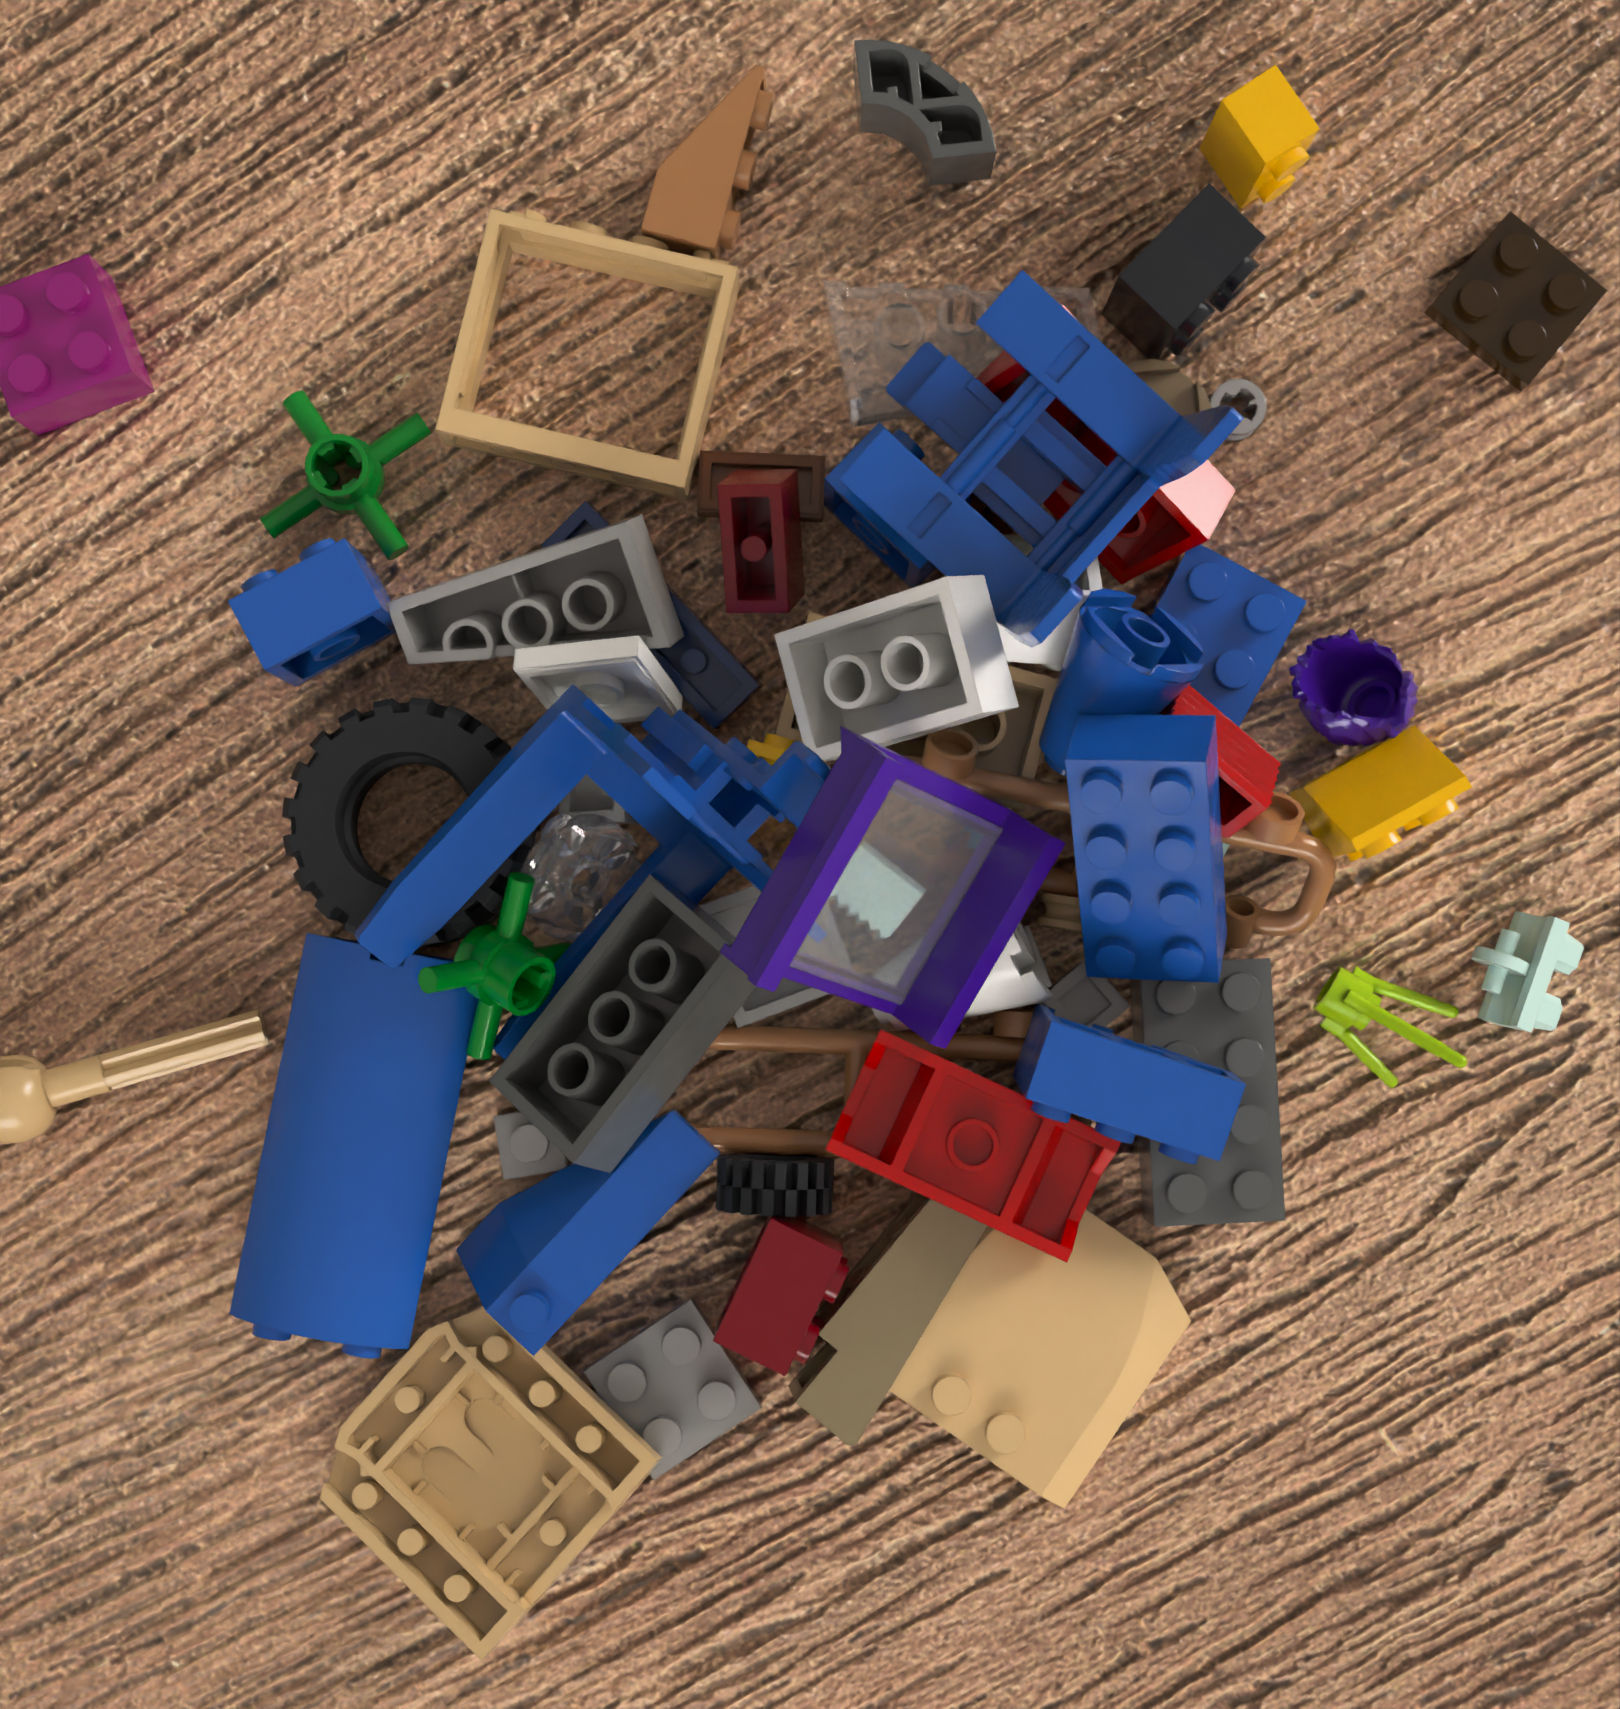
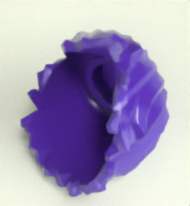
[1289,629,1419,747]

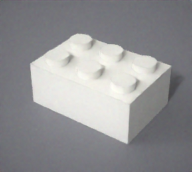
[774,575,1019,762]

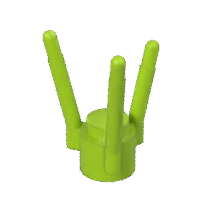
[1313,966,1467,1088]

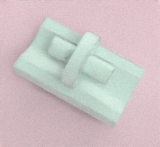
[1471,911,1584,1033]

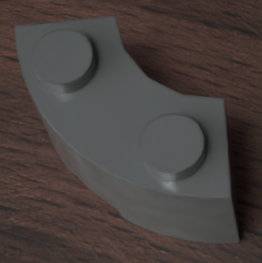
[853,40,997,186]

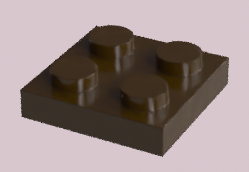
[1424,211,1608,392]

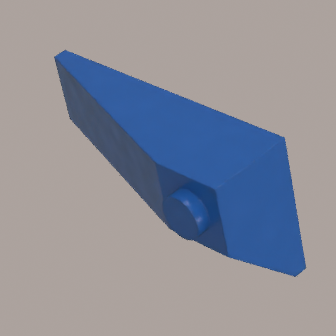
[456,1109,721,1356]

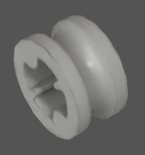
[1209,378,1267,442]

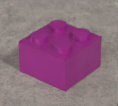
[0,254,155,436]

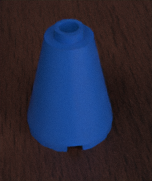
[1039,589,1204,777]

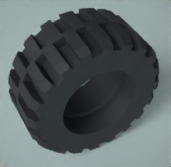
[282,697,541,947]

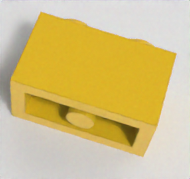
[1199,65,1320,209]

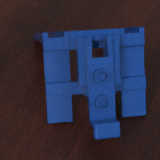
[838,270,1244,647]
[355,684,831,1060]

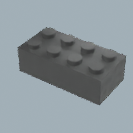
[489,874,756,1173]
[1130,958,1285,1227]

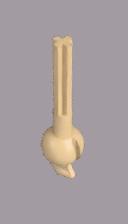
[0,1009,270,1144]

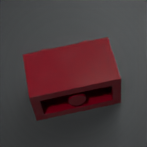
[717,469,805,613]

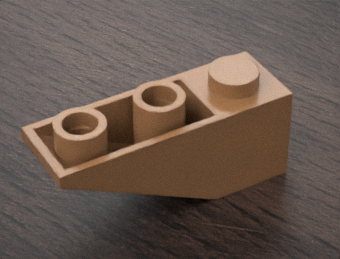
[641,65,774,259]

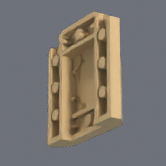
[889,1209,1191,1509]
[320,1307,662,1660]

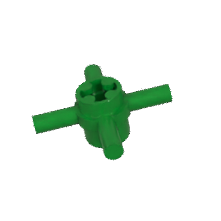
[259,390,432,560]
[418,872,572,1060]

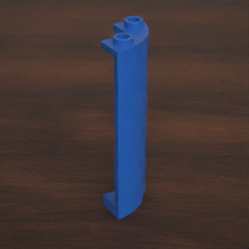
[229,933,478,1359]

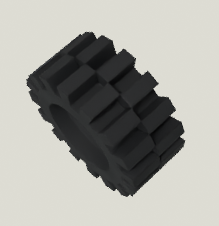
[716,1153,834,1217]

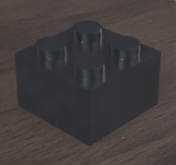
[1101,183,1266,360]

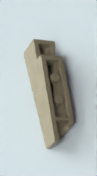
[788,1192,987,1446]

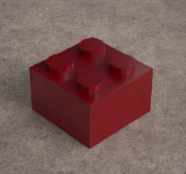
[713,1215,849,1376]

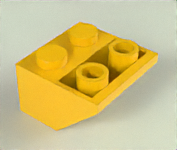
[1289,725,1472,862]

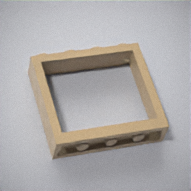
[435,208,740,501]

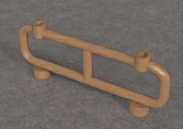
[861,728,1336,949]
[690,1009,1092,1166]

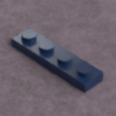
[541,501,763,729]

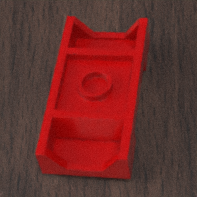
[825,1029,1121,1263]

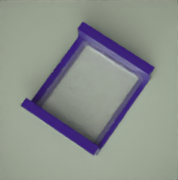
[719,726,1066,1049]

